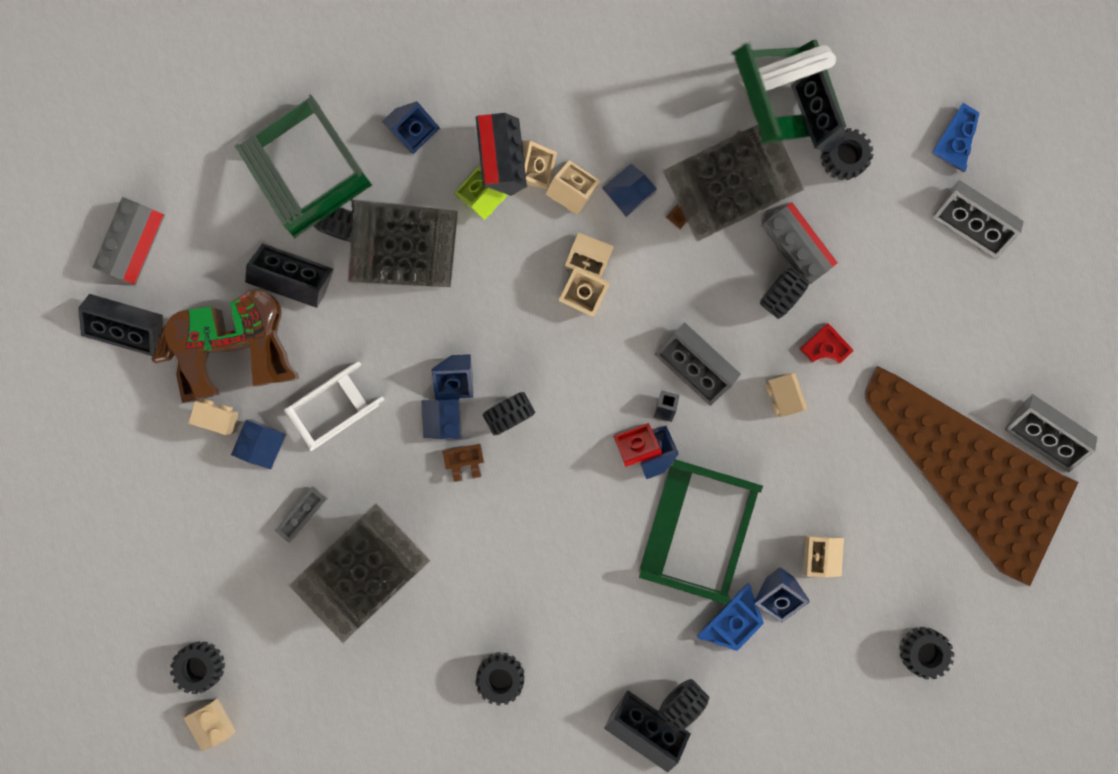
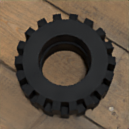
[821,128,874,180]
[313,207,367,243]
[760,267,810,319]
[482,392,535,436]
[899,627,954,680]
[170,641,225,694]
[475,652,525,706]
[658,679,710,732]

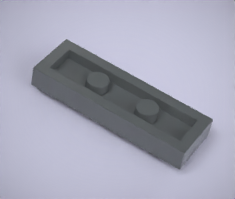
[275,486,328,543]

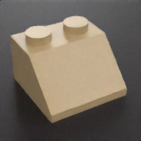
[522,141,557,189]
[546,160,601,215]
[559,266,610,317]
[765,372,808,417]
[189,398,238,435]
[183,698,236,751]

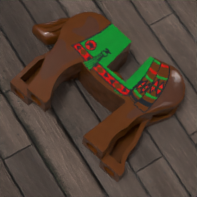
[151,290,299,403]

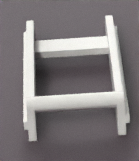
[740,45,836,91]
[284,362,385,451]

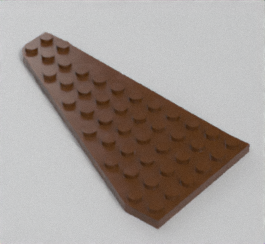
[865,366,1079,586]

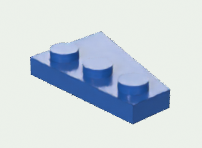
[931,103,980,173]

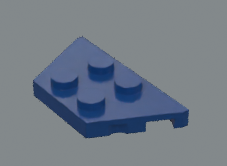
[696,583,764,651]

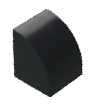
[653,390,680,422]

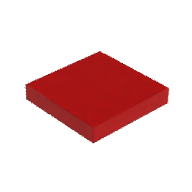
[613,423,662,467]

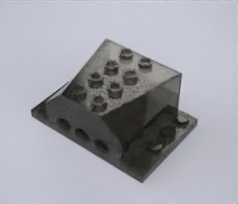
[663,124,804,242]
[348,199,458,287]
[289,503,431,643]

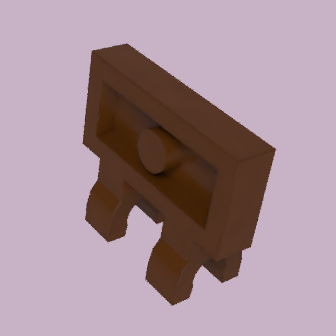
[443,444,484,482]

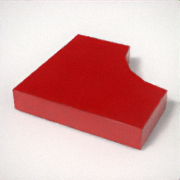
[799,323,854,364]

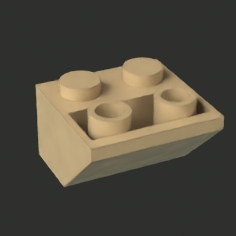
[565,232,614,278]
[802,535,844,577]

